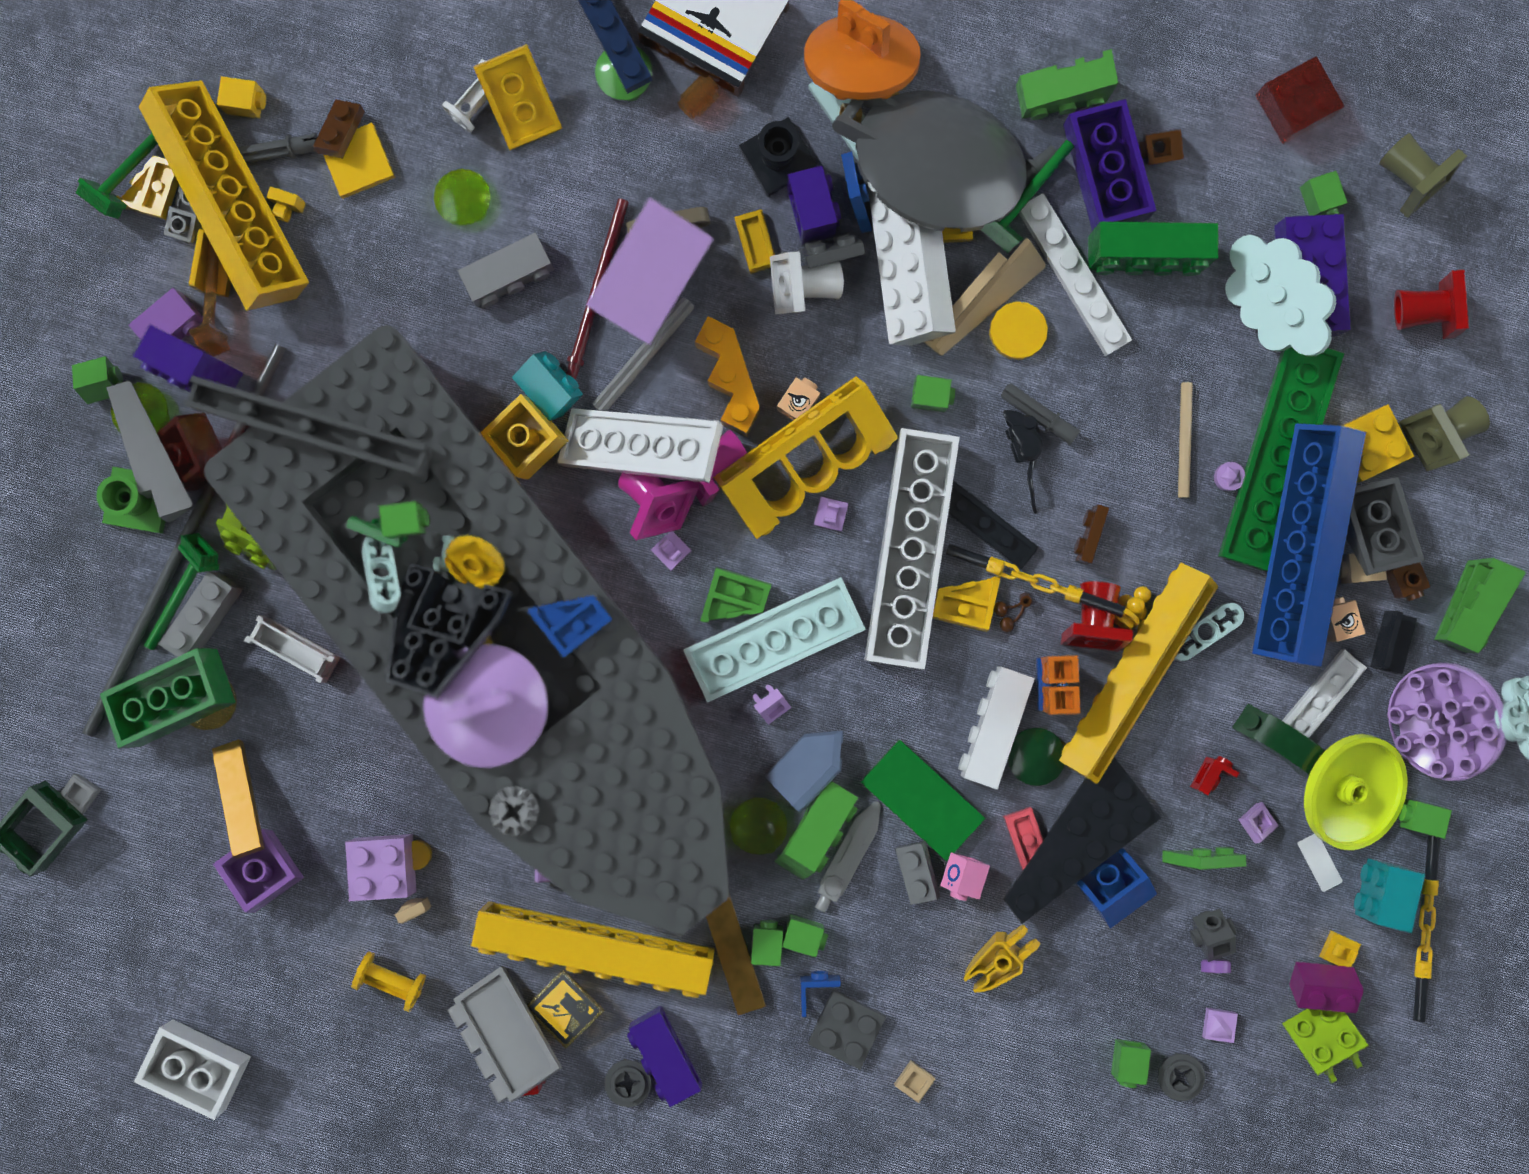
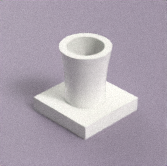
[770,251,844,315]

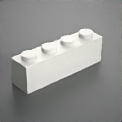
[958,666,1035,789]

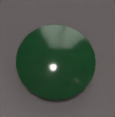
[1008,728,1064,786]

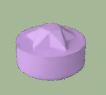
[1214,462,1245,492]

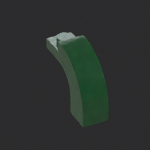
[1232,704,1325,779]

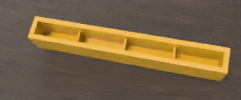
[1059,563,1219,784]

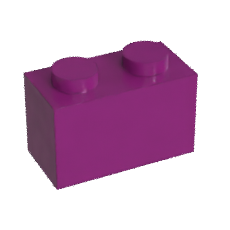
[1289,961,1364,1014]

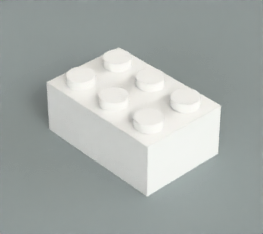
[134,1019,251,1120]

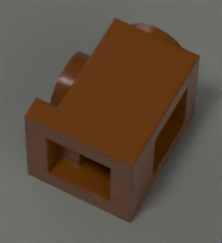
[1138,128,1184,165]
[1386,562,1430,601]

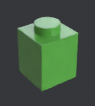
[1299,171,1348,216]
[72,356,123,404]
[911,375,955,412]
[379,502,429,539]
[1399,799,1452,839]
[782,914,828,958]
[751,920,783,966]
[1111,1039,1151,1088]

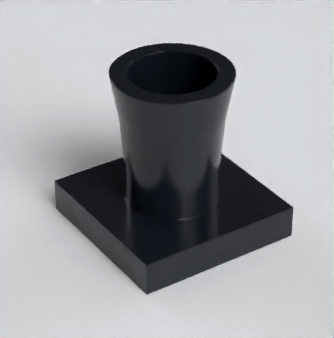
[739,117,817,197]

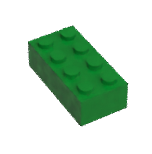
[1088,222,1218,276]
[100,648,236,748]

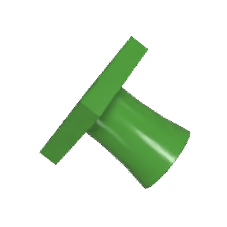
[96,467,165,534]

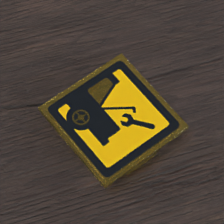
[527,969,605,1049]

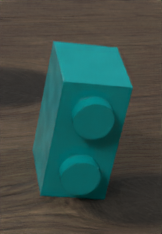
[511,351,583,421]

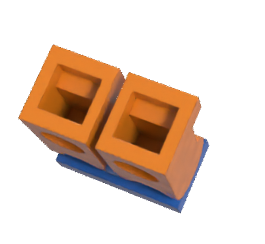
[1036,656,1080,715]

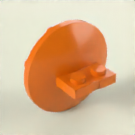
[804,0,920,100]

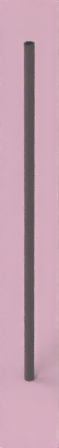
[82,344,286,737]

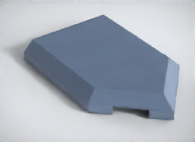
[764,731,844,813]

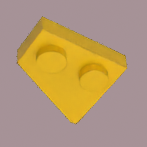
[932,576,1001,632]

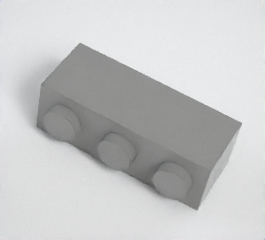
[457,232,554,308]
[159,571,244,657]

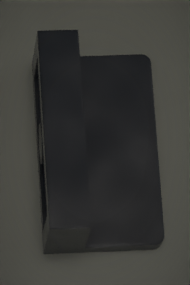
[1370,611,1417,674]

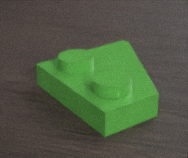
[700,567,772,622]
[1162,846,1246,870]

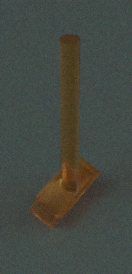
[188,240,230,357]

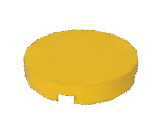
[989,301,1048,360]
[444,535,505,589]

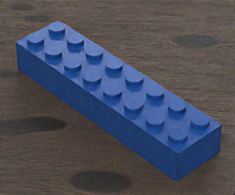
[1252,423,1366,667]

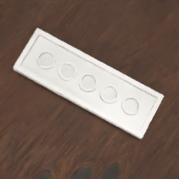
[557,408,723,483]

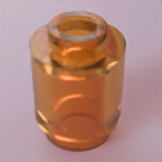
[677,76,720,120]

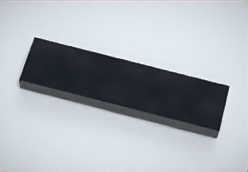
[948,480,1039,570]

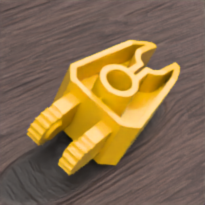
[963,924,1040,993]

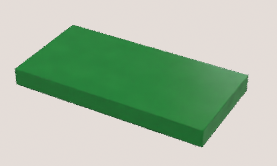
[860,739,986,861]

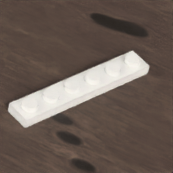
[1019,193,1132,357]

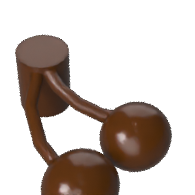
[994,592,1032,633]

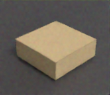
[894,1060,936,1103]

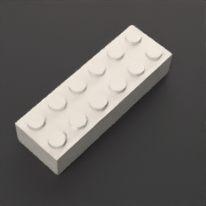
[867,182,956,345]

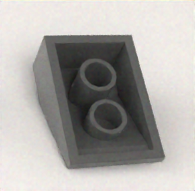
[1346,477,1425,576]

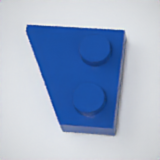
[841,152,873,233]
[527,595,613,657]

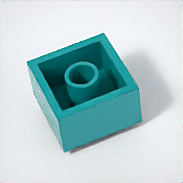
[1354,858,1425,933]

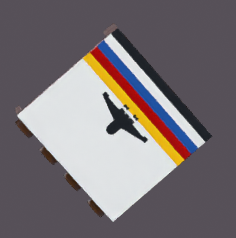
[638,0,789,98]

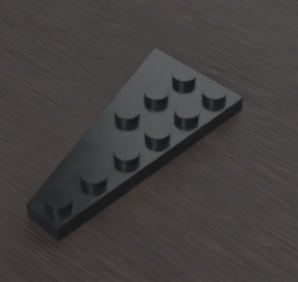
[1003,757,1161,924]

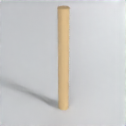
[1178,382,1193,498]

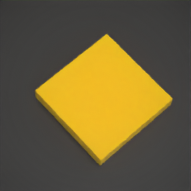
[324,123,396,199]

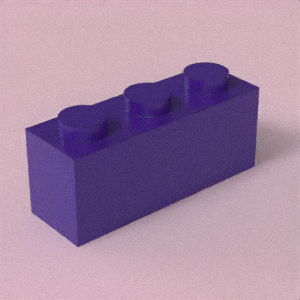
[627,1006,702,1107]

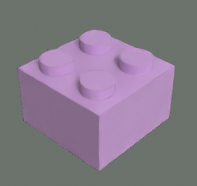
[345,834,417,901]

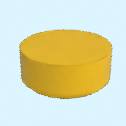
[412,840,432,870]

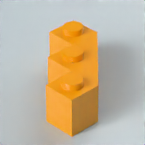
[695,316,760,437]

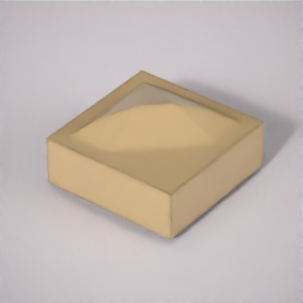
[395,897,431,924]

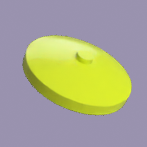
[1304,734,1408,850]

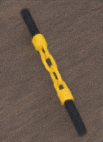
[946,544,1126,618]
[1413,835,1440,1022]

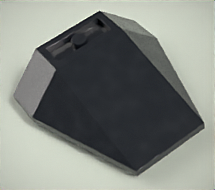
[385,563,513,699]

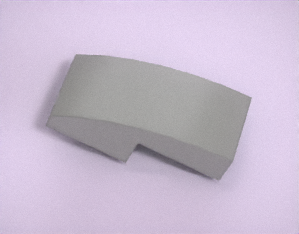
[163,185,201,243]

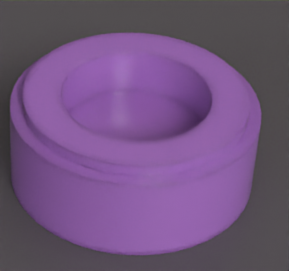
[1201,959,1231,973]

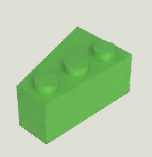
[1016,49,1118,120]
[1434,558,1526,654]
[774,781,858,880]

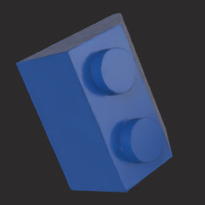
[1076,848,1157,928]

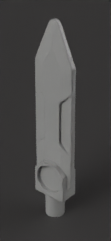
[815,801,881,913]

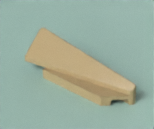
[924,238,1046,356]

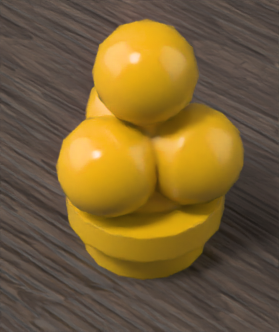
[1114,586,1151,630]

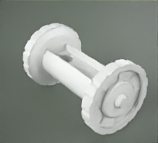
[441,59,487,132]

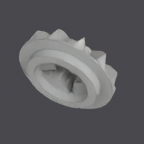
[489,786,539,836]

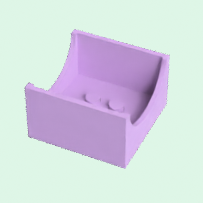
[586,198,714,345]

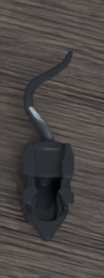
[1003,410,1043,514]

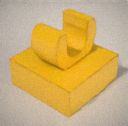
[267,186,306,223]
[1319,930,1361,967]

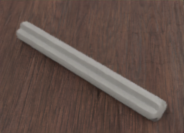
[593,297,694,411]

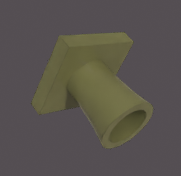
[1379,133,1467,218]
[1399,396,1490,471]

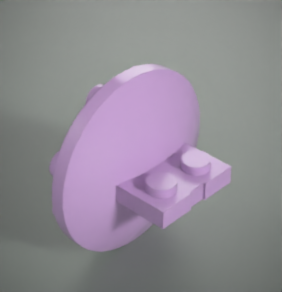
[424,644,548,767]
[1387,663,1506,781]

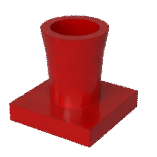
[1394,269,1469,339]
[1061,581,1133,652]

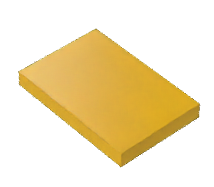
[473,44,563,150]

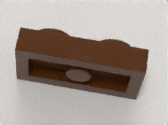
[313,99,365,159]
[1074,504,1109,565]

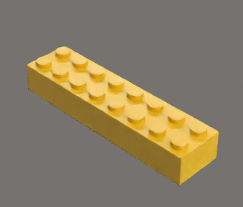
[139,80,309,311]
[471,901,715,998]

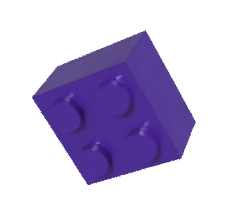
[787,165,841,245]

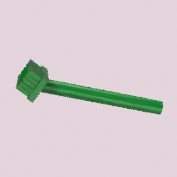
[76,133,158,219]
[981,140,1075,253]
[144,533,220,650]

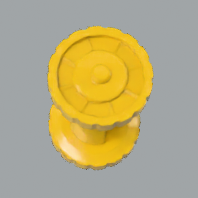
[351,951,426,1012]

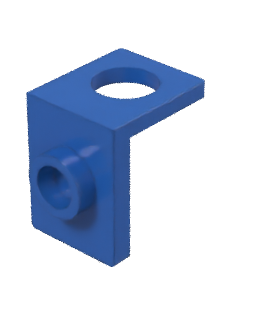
[800,971,841,1017]

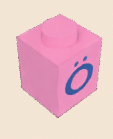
[940,852,990,901]

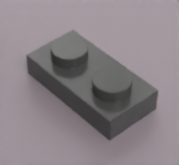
[895,841,941,905]

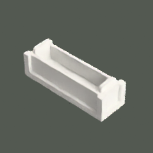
[244,615,341,683]

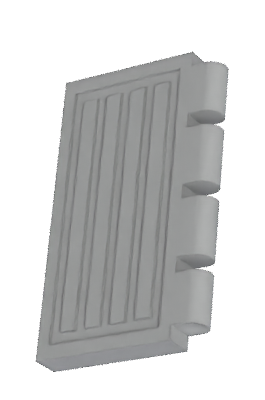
[448,966,562,1103]

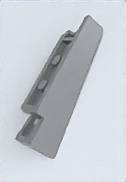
[106,381,192,522]

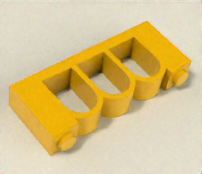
[713,376,898,539]

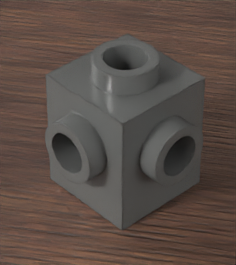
[1190,909,1236,962]

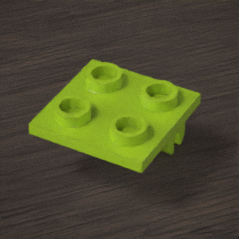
[216,503,277,571]
[1282,1009,1369,1084]

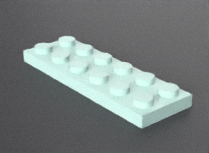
[683,577,866,703]

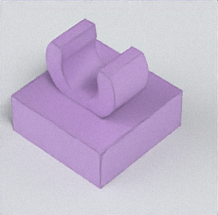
[814,497,849,532]
[651,531,692,571]
[753,685,791,725]

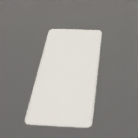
[1298,834,1342,892]

